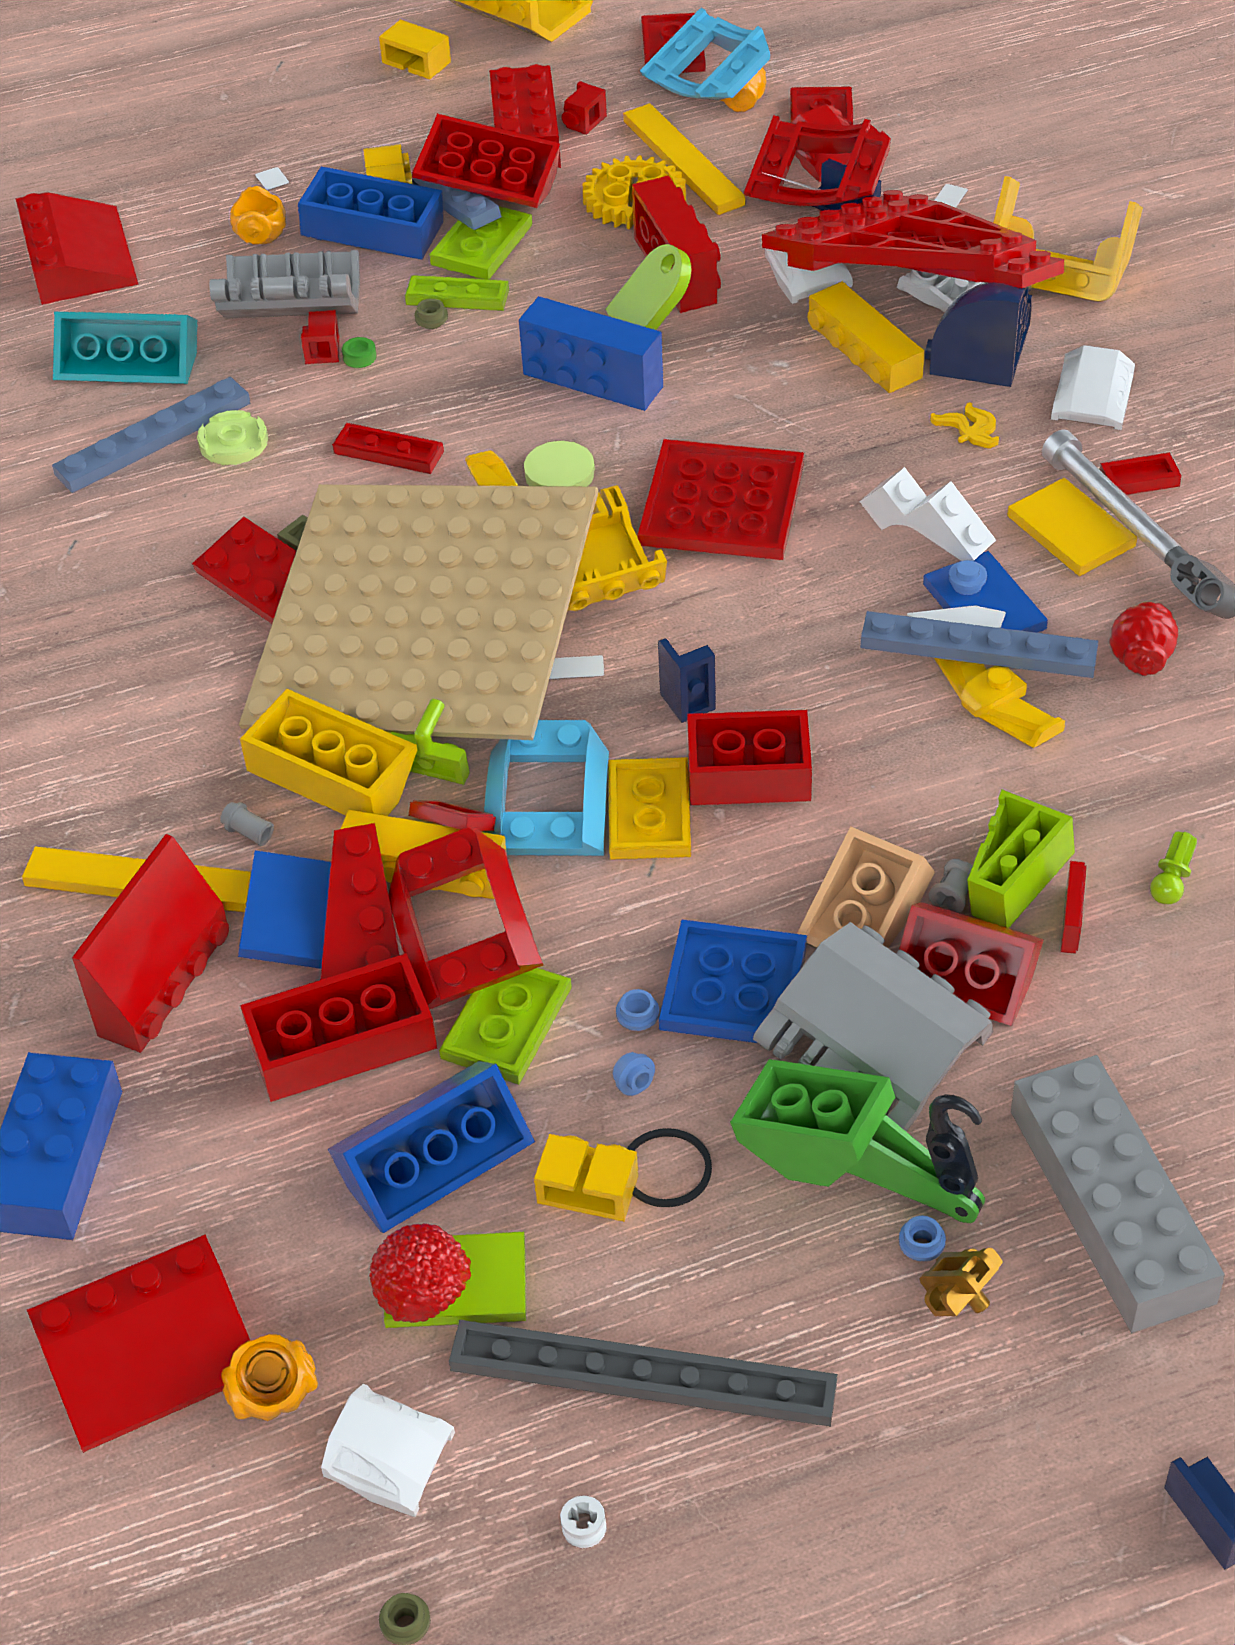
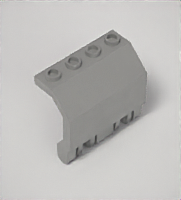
[209,250,360,319]
[753,922,993,1132]

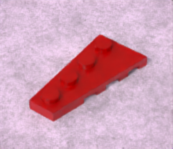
[320,823,400,980]

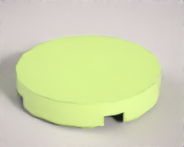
[197,410,268,465]
[524,441,595,487]

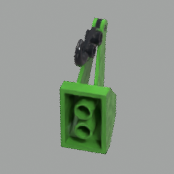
[730,1059,985,1223]

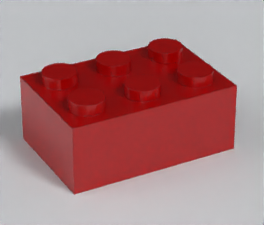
[687,710,812,806]

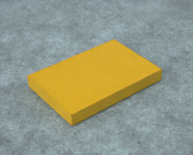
[1007,478,1137,577]
[608,757,691,860]

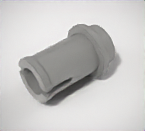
[220,802,274,846]

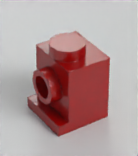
[562,81,607,135]
[301,310,340,364]

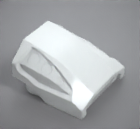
[765,248,853,304]
[896,270,985,312]
[1051,345,1135,430]
[321,1384,455,1517]

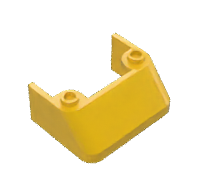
[993,176,1143,302]

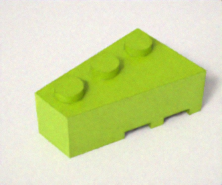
[967,790,1075,928]

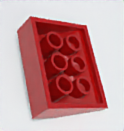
[412,113,560,208]
[15,192,139,305]
[72,834,229,1053]
[27,1234,251,1453]

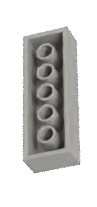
[1011,1055,1225,1333]

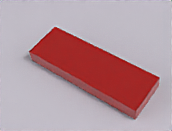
[332,423,444,474]

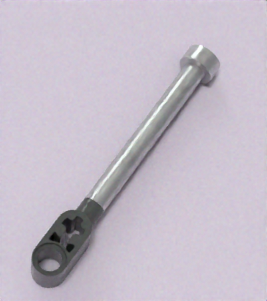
[1042,430,1235,619]

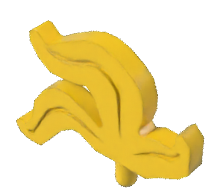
[930,402,999,449]

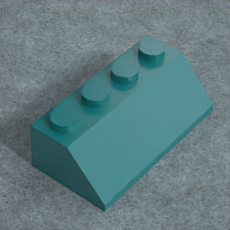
[53,311,198,384]

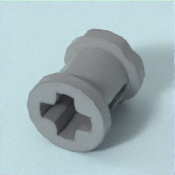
[929,859,973,913]

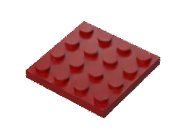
[637,439,804,560]

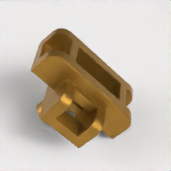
[919,1248,1003,1316]

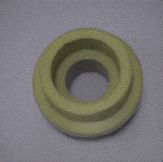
[414,299,448,329]
[379,1593,431,1645]

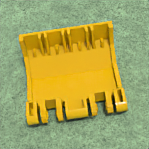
[567,485,667,611]

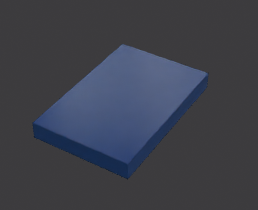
[923,551,1048,633]
[238,850,331,969]

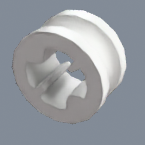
[560,1496,607,1548]

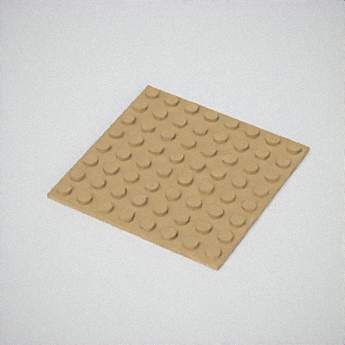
[239,484,599,740]

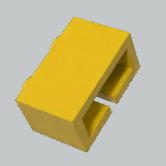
[379,19,451,80]
[534,1134,638,1222]

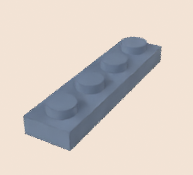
[412,178,501,230]

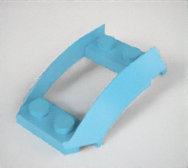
[640,7,770,100]
[483,720,609,856]

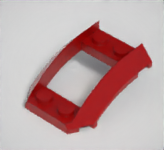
[744,115,891,206]
[388,827,544,1009]

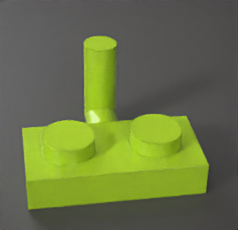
[391,699,470,785]

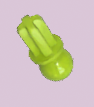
[1150,831,1197,904]

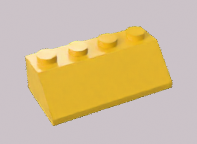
[240,689,417,816]

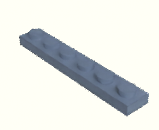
[52,377,251,493]
[860,611,1098,678]

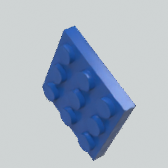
[659,919,807,1043]

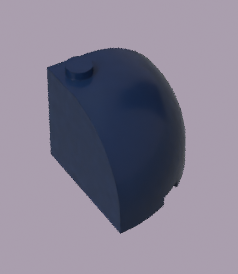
[925,283,1032,387]

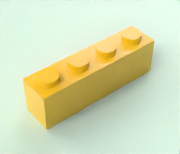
[807,281,924,394]
[340,809,507,899]

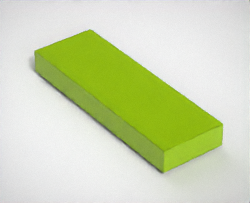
[405,275,509,311]

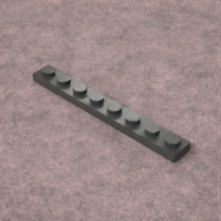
[449,1320,838,1427]

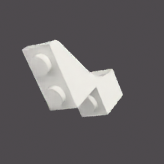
[860,467,996,561]

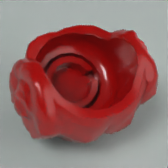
[1109,602,1178,676]

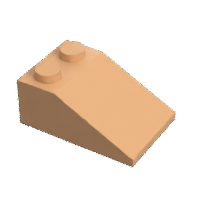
[797,826,935,948]

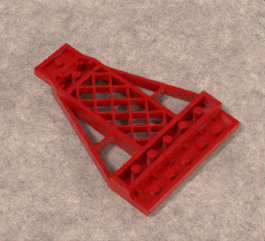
[762,190,1064,289]

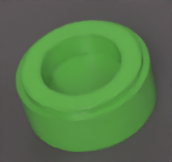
[342,337,377,368]

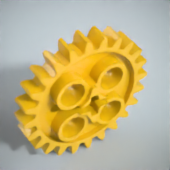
[582,155,686,229]

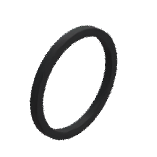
[627,1128,712,1207]

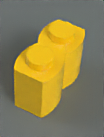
[363,144,413,184]

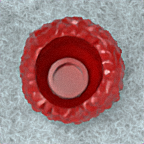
[369,1223,472,1323]

